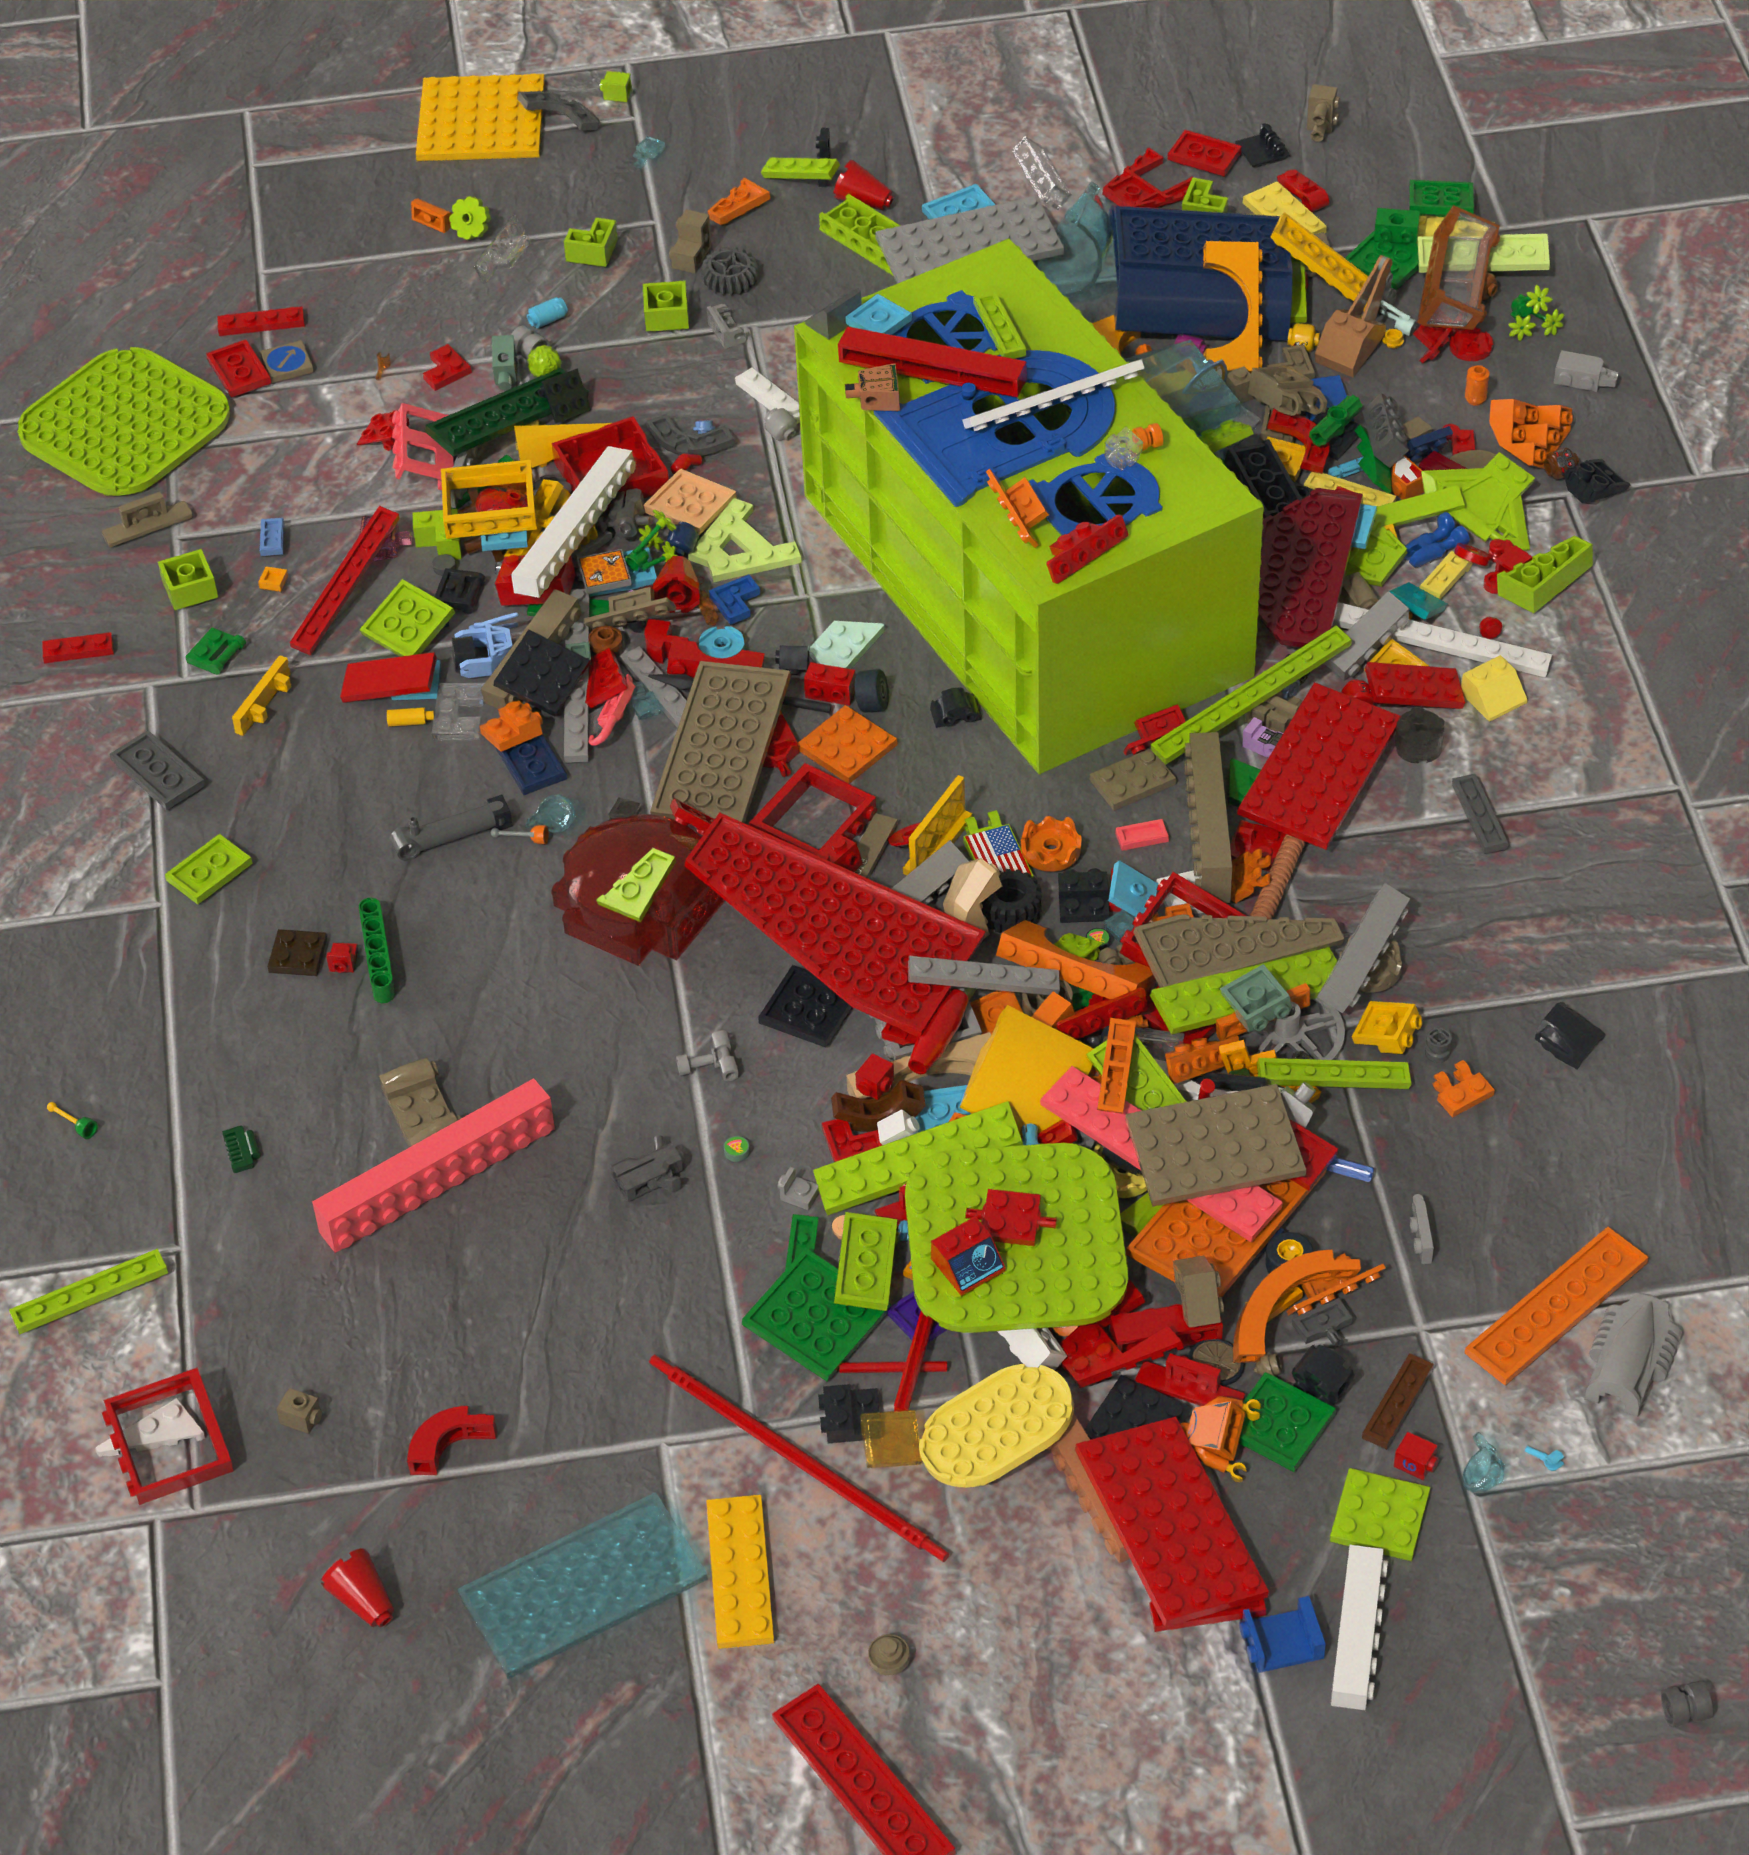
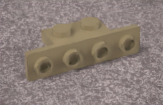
[102,492,193,547]
[584,587,676,630]

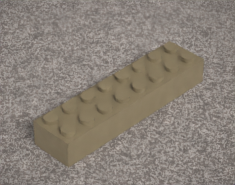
[1184,732,1232,903]

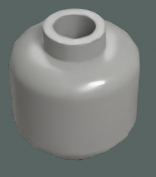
[765,408,797,441]

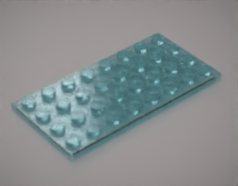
[457,1492,708,1679]

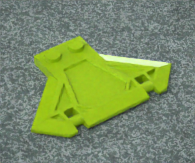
[1421,452,1535,551]

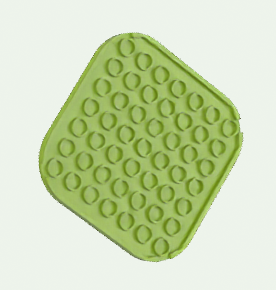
[17,347,230,496]
[905,1143,1128,1333]

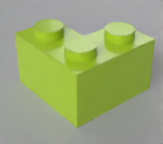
[1182,178,1228,213]
[564,218,618,267]
[413,509,462,560]

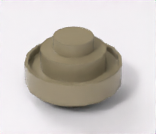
[868,1634,910,1675]

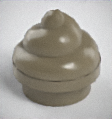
[1253,1352,1283,1378]

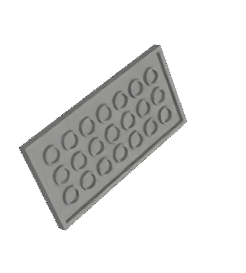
[875,196,1064,284]

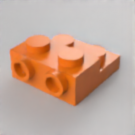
[479,701,543,752]

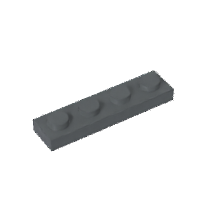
[1452,774,1508,854]

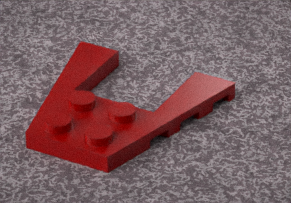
[1102,148,1194,208]
[1059,1280,1184,1388]

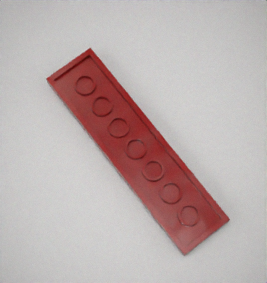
[772,1683,956,1855]

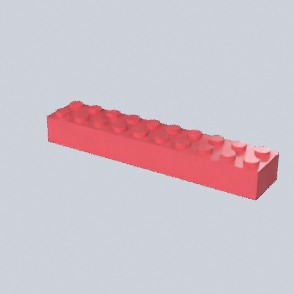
[312,1078,555,1253]

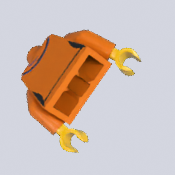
[1180,1396,1261,1482]

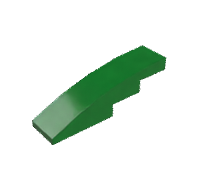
[1355,424,1392,494]

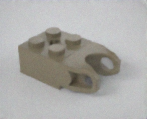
[1248,366,1327,416]

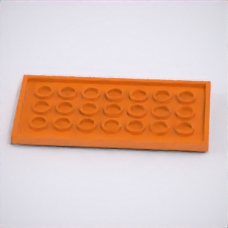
[1126,1168,1327,1298]

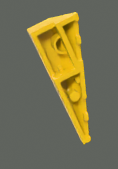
[514,423,611,468]

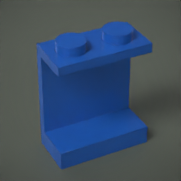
[1239,1596,1326,1673]

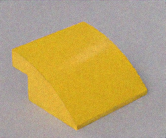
[959,1005,1094,1137]

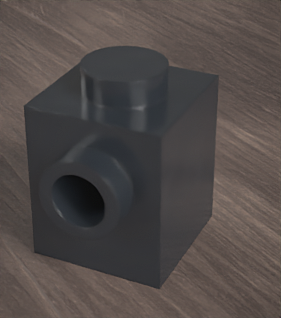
[775,645,810,674]

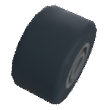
[855,669,889,713]

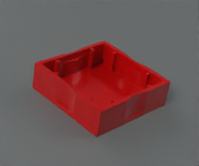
[552,416,669,512]

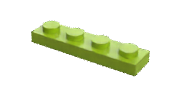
[761,157,840,179]
[973,292,1026,359]

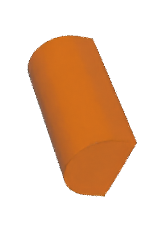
[411,198,453,233]

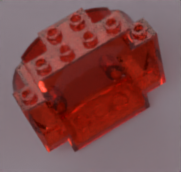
[551,814,725,966]

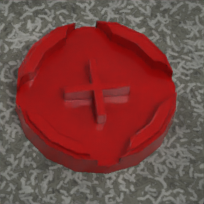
[1449,327,1493,361]

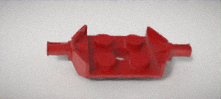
[763,710,799,777]

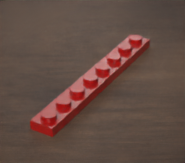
[290,506,400,655]

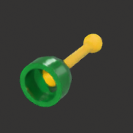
[47,1102,98,1139]

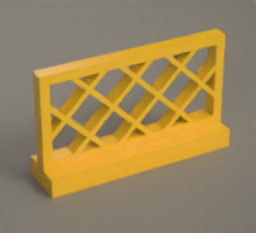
[903,775,973,875]

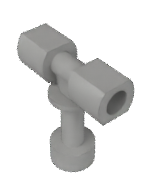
[676,1030,738,1081]

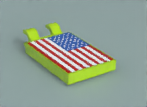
[963,810,1034,878]

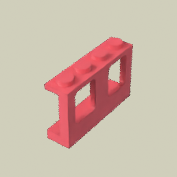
[392,403,454,490]

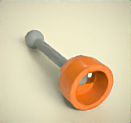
[491,825,549,845]

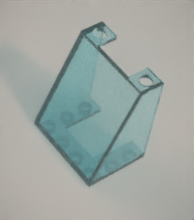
[1124,339,1240,437]

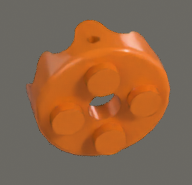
[1021,816,1081,872]

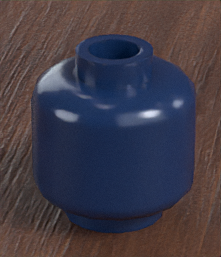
[666,522,698,556]

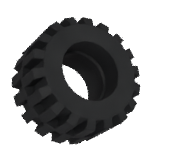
[981,869,1042,933]

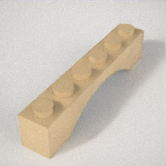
[846,1032,991,1099]

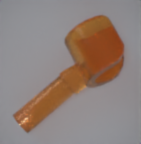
[375,352,391,380]

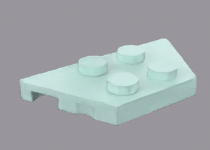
[810,621,885,669]

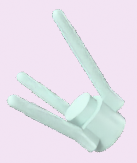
[1379,300,1417,337]

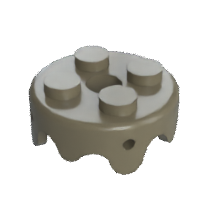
[1339,936,1402,993]

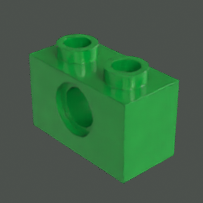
[1374,208,1420,244]

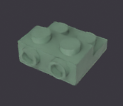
[1220,964,1292,1033]

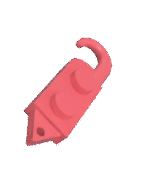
[588,674,636,746]

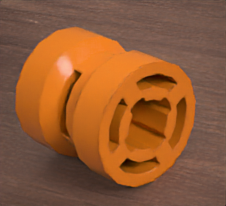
[1132,423,1163,452]

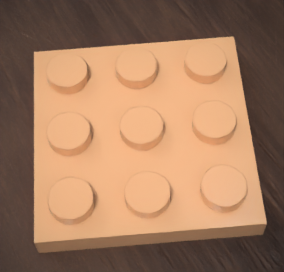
[643,469,737,535]

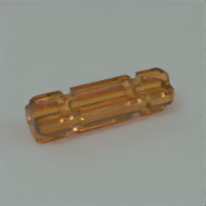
[698,589,719,626]

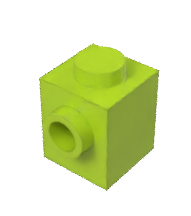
[600,71,632,102]

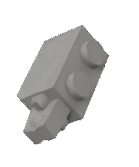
[1554,350,1619,392]

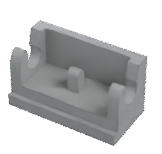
[707,304,746,349]

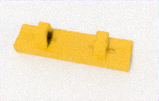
[232,655,291,736]

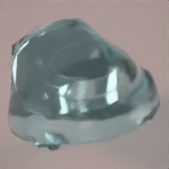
[525,794,575,833]
[1462,1432,1506,1493]

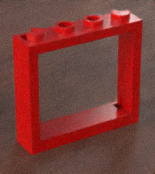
[749,763,877,855]
[1120,872,1246,967]
[102,1368,234,1505]

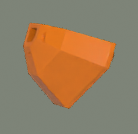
[1489,399,1573,469]

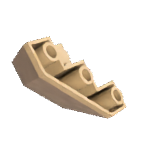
[943,858,1002,939]

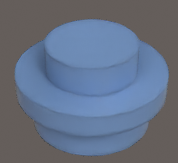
[693,420,715,434]

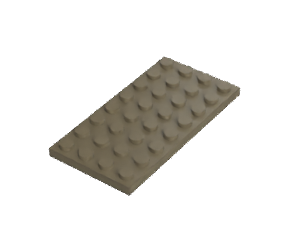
[650,661,791,823]

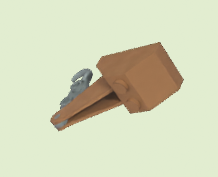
[1315,255,1397,378]

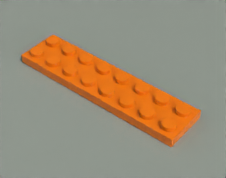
[1465,1226,1649,1386]

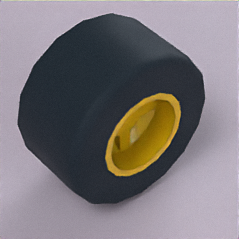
[1265,1232,1314,1274]

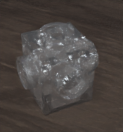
[1104,427,1143,471]

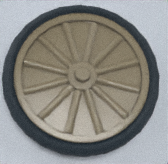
[1188,1339,1244,1386]

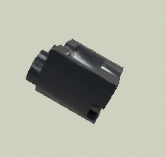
[930,687,982,728]

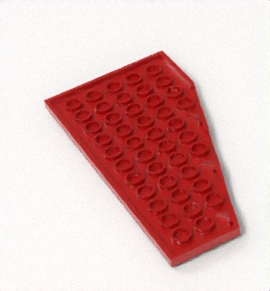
[685,812,986,1037]

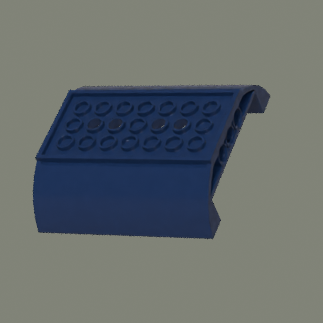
[1107,205,1293,341]

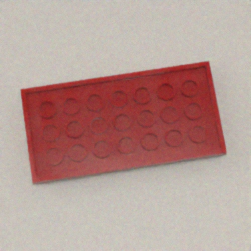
[1237,682,1402,850]
[1075,1417,1269,1627]

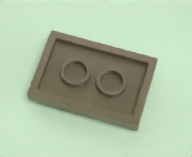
[1090,748,1176,811]

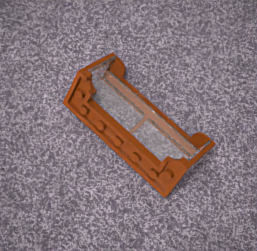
[1417,205,1500,329]

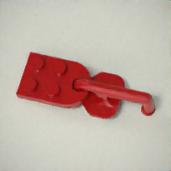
[1198,1079,1338,1191]

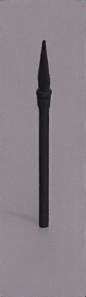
[648,674,831,713]

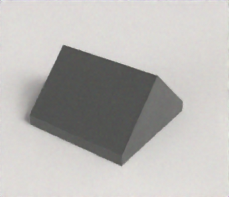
[804,288,862,340]

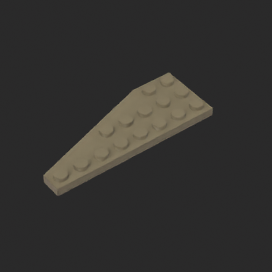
[1133,915,1344,988]

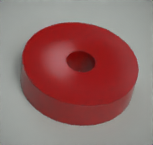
[1454,543,1491,566]

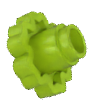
[449,196,491,240]

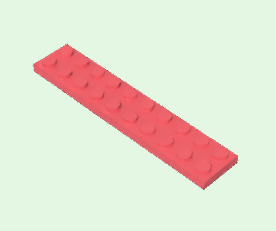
[1040,1066,1283,1242]

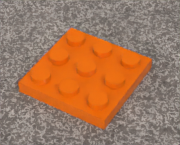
[798,705,897,784]

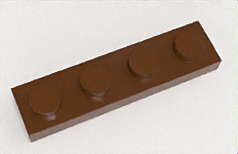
[1362,1353,1434,1450]

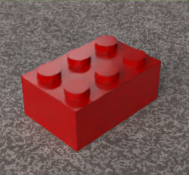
[495,555,576,606]

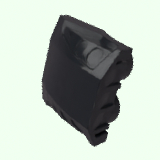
[1564,459,1631,503]
[1535,1002,1605,1069]

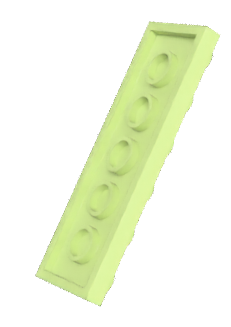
[1418,234,1550,273]

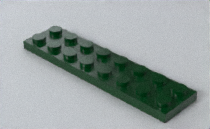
[425,368,589,456]

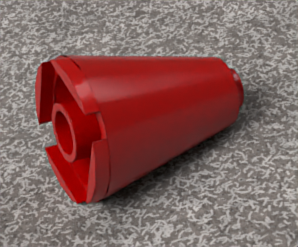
[833,160,894,210]
[321,1548,394,1628]

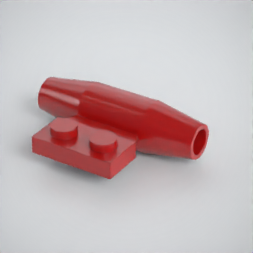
[881,989,969,1075]

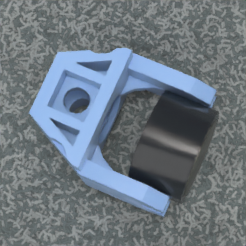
[452,623,512,678]

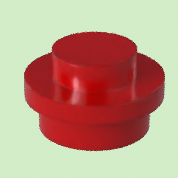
[1479,617,1502,639]

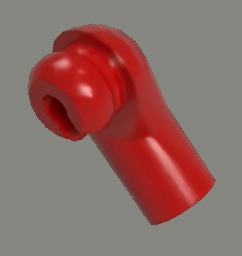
[670,454,702,474]

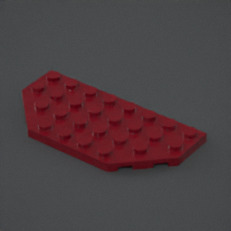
[1258,488,1363,648]

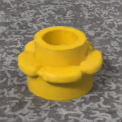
[1382,329,1404,349]

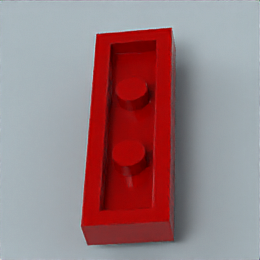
[42,632,114,664]

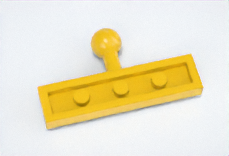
[504,479,564,557]

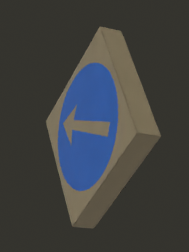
[260,340,314,383]

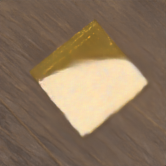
[860,1410,922,1468]

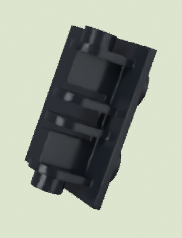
[1235,123,1290,167]
[538,368,591,424]

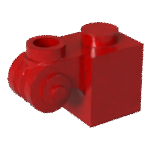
[1488,539,1532,573]

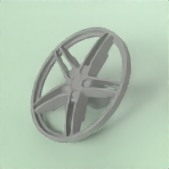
[1252,998,1345,1060]

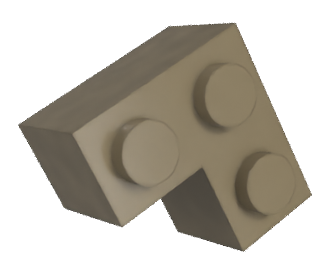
[669,209,712,273]
[1173,1256,1224,1328]

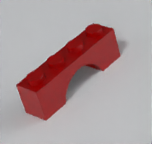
[667,638,765,678]

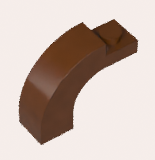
[831,1080,926,1132]

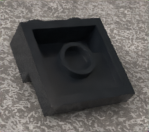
[1058,868,1109,923]
[818,1384,882,1444]

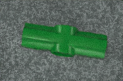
[1309,395,1363,447]

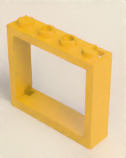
[441,460,537,539]

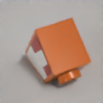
[1391,455,1424,500]

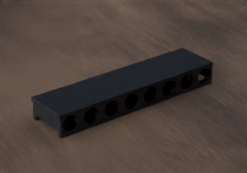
[1224,439,1302,519]

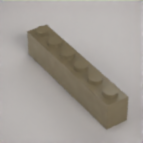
[481,589,582,709]

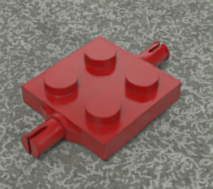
[965,1189,1057,1246]

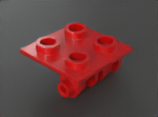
[357,410,410,451]

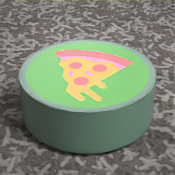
[723,1136,750,1162]

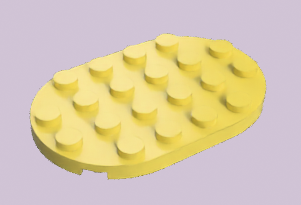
[919,1364,1074,1487]

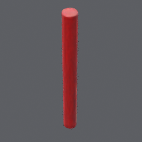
[839,1361,947,1373]

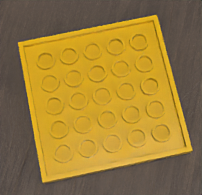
[416,74,545,161]

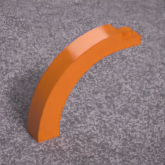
[1233,1249,1361,1363]

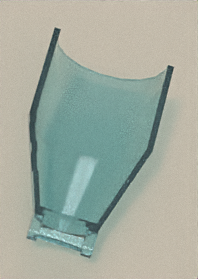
[1036,182,1113,298]

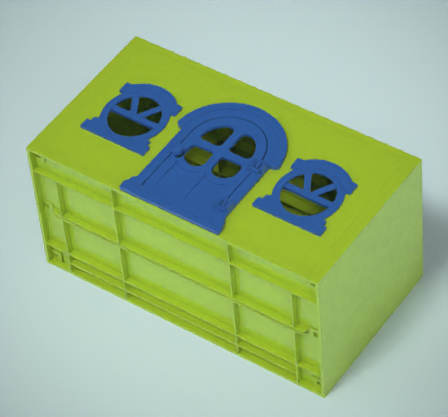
[794,238,1264,775]

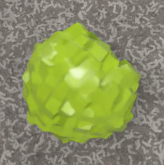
[527,345,562,377]

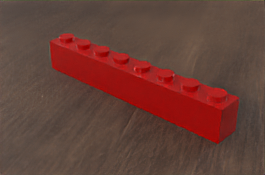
[838,326,1027,397]

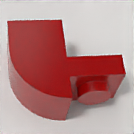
[644,619,689,664]

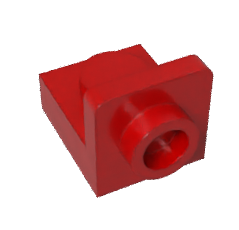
[326,943,358,973]

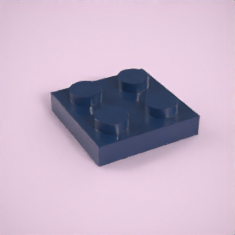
[1404,426,1453,464]

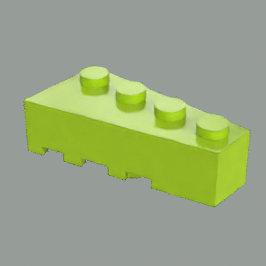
[1497,535,1593,613]

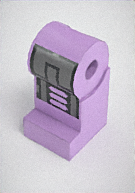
[1242,717,1283,758]

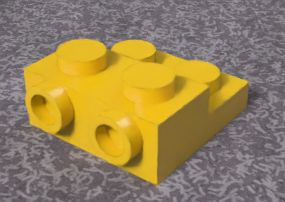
[1352,1001,1422,1054]

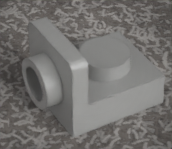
[778,1167,819,1210]

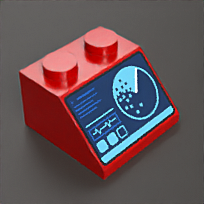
[931,1216,1006,1296]

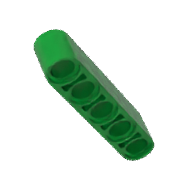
[359,897,395,1003]

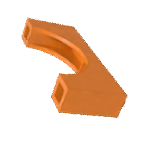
[996,920,1156,1000]

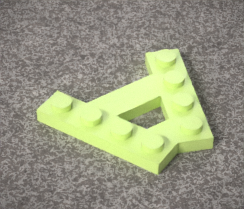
[688,498,801,582]

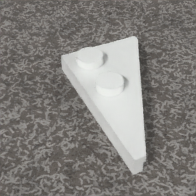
[95,1398,205,1457]

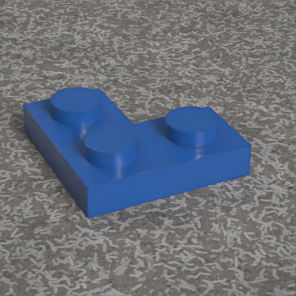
[709,574,760,625]

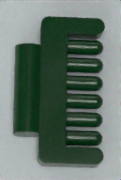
[222,1125,260,1173]

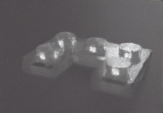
[431,683,485,740]

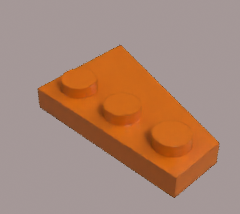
[707,177,771,225]

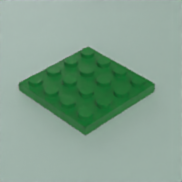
[742,1248,891,1382]

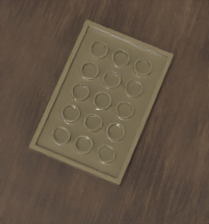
[1125,1084,1306,1207]

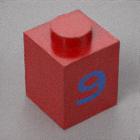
[1394,1432,1439,1481]

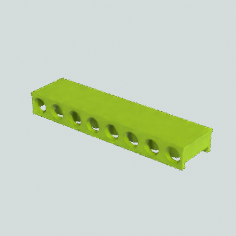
[819,194,900,275]

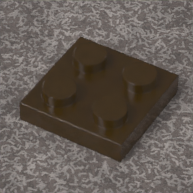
[267,929,327,976]

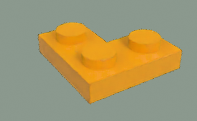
[1219,1040,1277,1077]

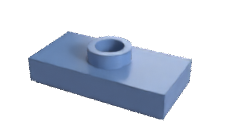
[260,518,284,556]

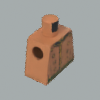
[845,364,900,411]

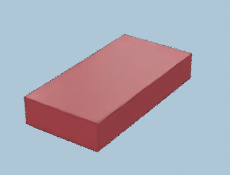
[1115,819,1169,851]

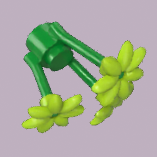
[1508,285,1564,341]
[625,510,678,571]

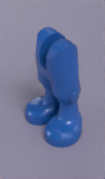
[1404,512,1470,568]

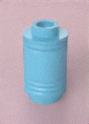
[527,297,568,329]

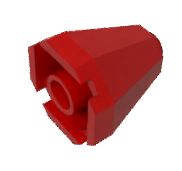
[653,556,700,613]

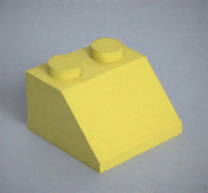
[1461,655,1527,722]

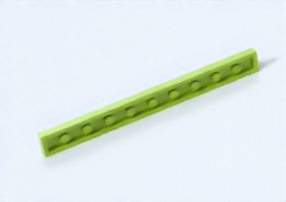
[1151,625,1352,765]

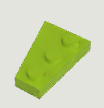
[596,848,676,922]

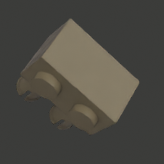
[1307,84,1340,142]

